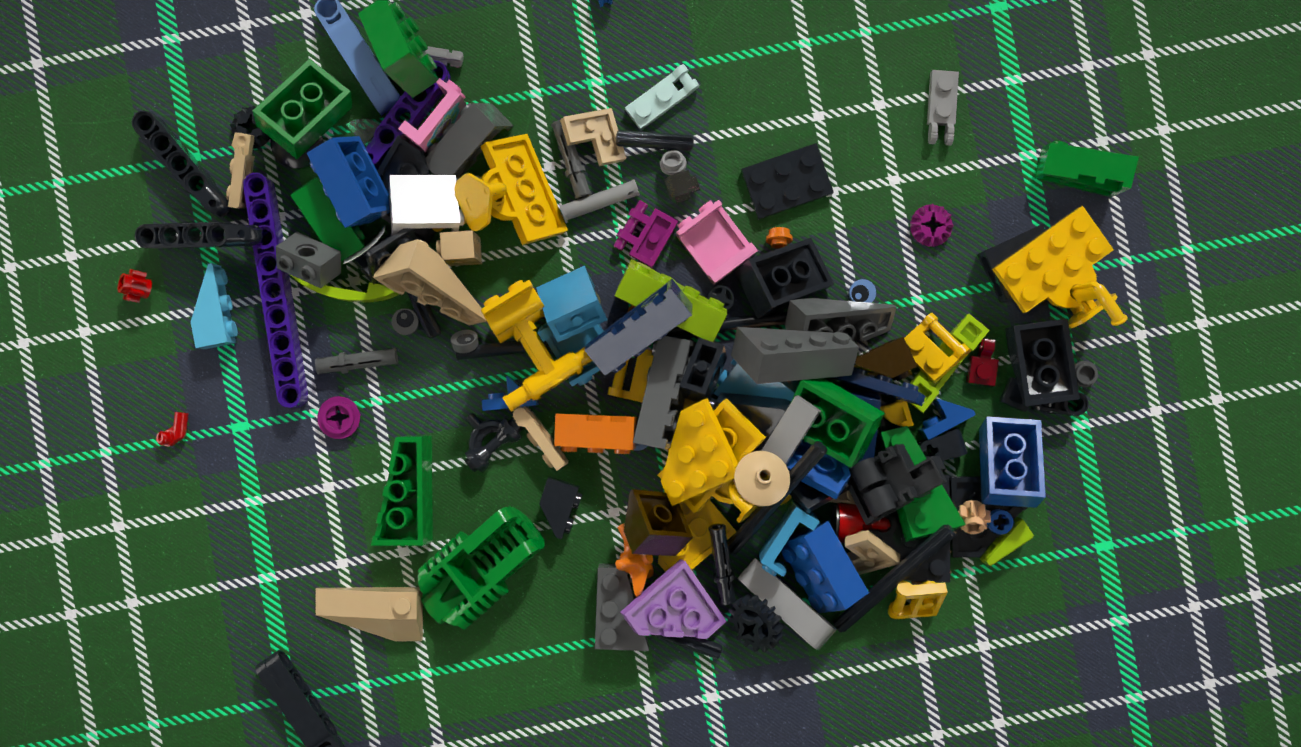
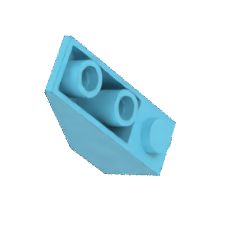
[191,263,238,349]

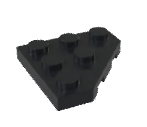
[377,135,436,245]
[950,476,1028,558]

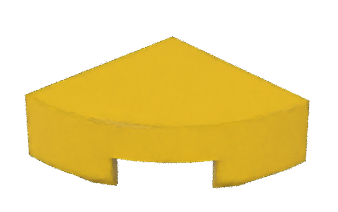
[880,400,914,427]

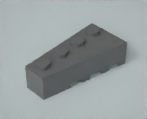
[731,327,859,384]

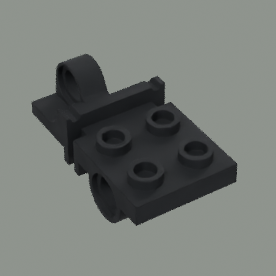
[849,444,947,525]

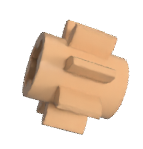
[958,500,991,534]

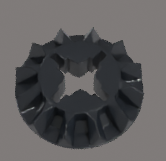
[230,106,271,149]

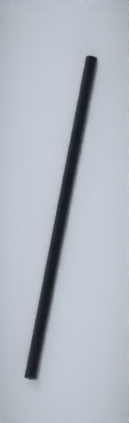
[456,311,787,360]

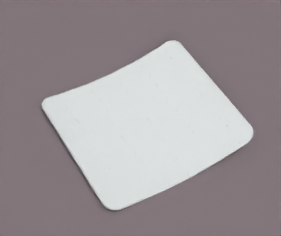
[343,226,385,264]

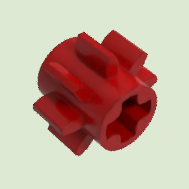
[117,269,152,303]

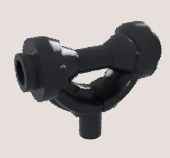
[464,413,523,472]

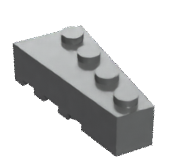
[633,336,695,449]

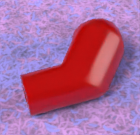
[156,412,189,447]

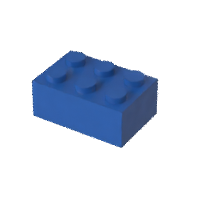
[307,136,390,228]
[979,417,1046,508]
[782,521,869,613]

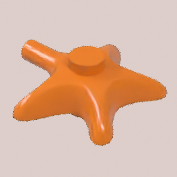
[615,523,654,597]

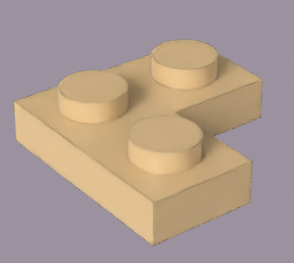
[560,108,626,166]
[845,530,900,575]

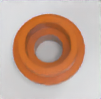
[766,227,793,249]

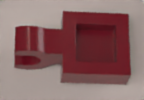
[966,339,999,386]

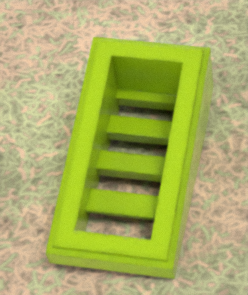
[980,517,1034,566]

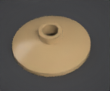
[734,451,790,507]

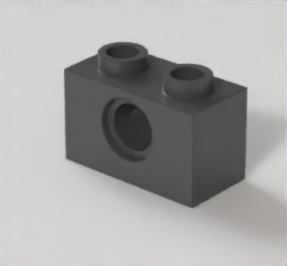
[276,232,341,288]

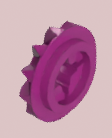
[910,204,954,247]
[317,396,361,439]

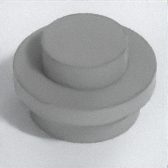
[660,150,687,176]

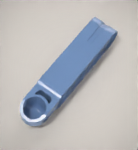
[314,0,401,115]

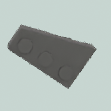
[426,103,513,181]
[595,563,649,651]

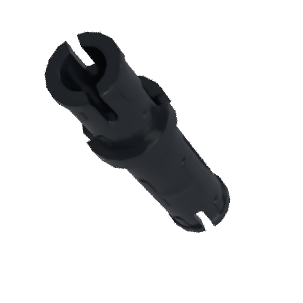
[708,524,736,605]

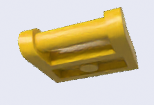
[904,313,971,384]
[607,349,654,402]
[888,581,948,619]

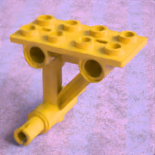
[481,280,592,412]

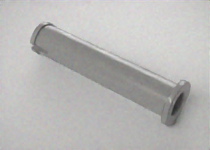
[559,179,640,223]

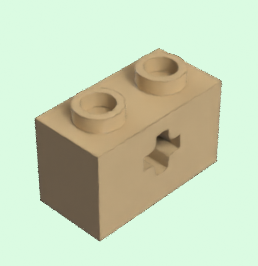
[436,230,482,266]

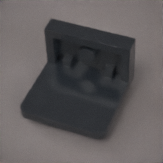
[354,228,415,285]

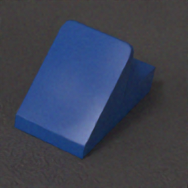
[482,376,539,411]
[918,399,976,440]

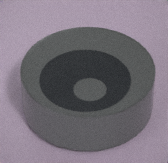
[392,308,420,335]
[451,330,479,353]

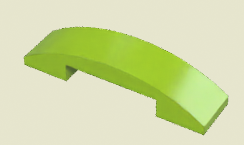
[291,275,400,303]
[909,314,990,413]

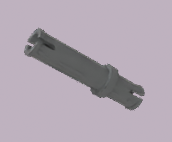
[551,120,592,200]
[315,347,398,375]

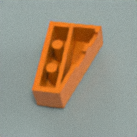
[554,414,638,454]

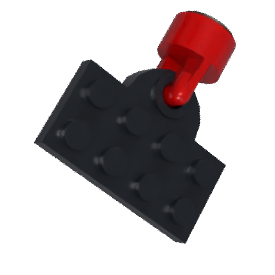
[831,475,950,583]

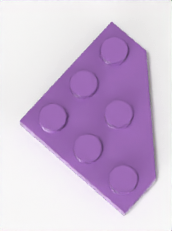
[620,559,726,639]

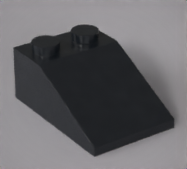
[735,238,834,319]
[1005,319,1080,406]

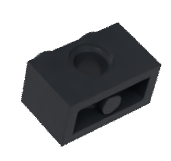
[679,338,727,402]

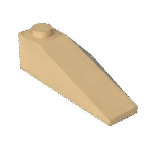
[373,239,487,326]
[316,587,423,641]

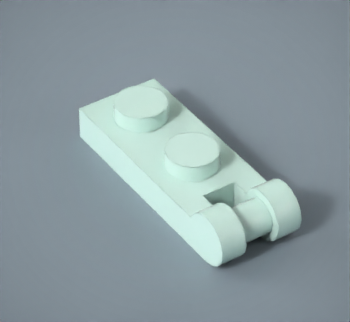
[625,64,700,130]

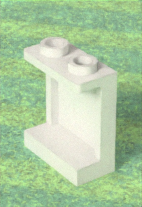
[389,175,464,235]

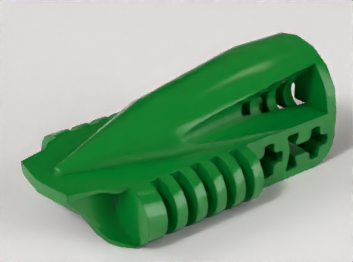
[418,506,545,630]

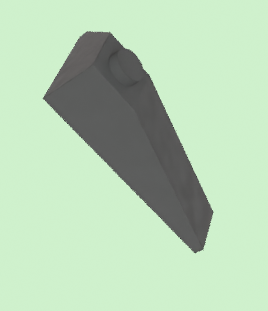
[785,298,897,342]

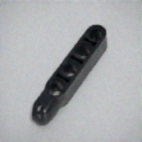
[132,110,231,218]
[135,222,263,249]
[255,650,345,747]

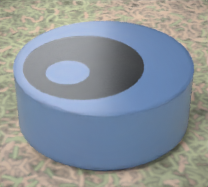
[848,279,876,303]

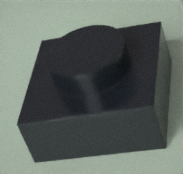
[999,377,1029,412]

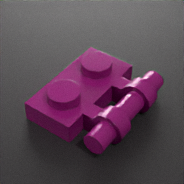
[613,200,678,268]

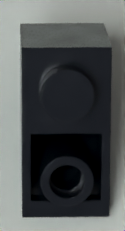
[539,476,583,539]

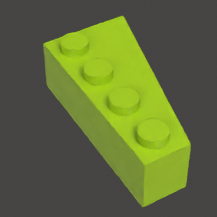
[615,258,727,342]

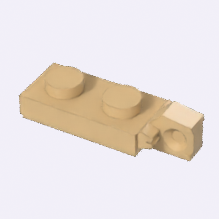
[226,133,255,208]

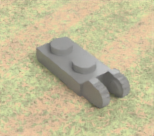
[927,70,959,146]

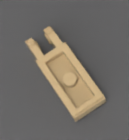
[512,406,569,471]

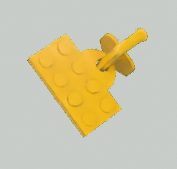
[432,134,568,245]
[992,206,1128,328]
[658,399,791,523]

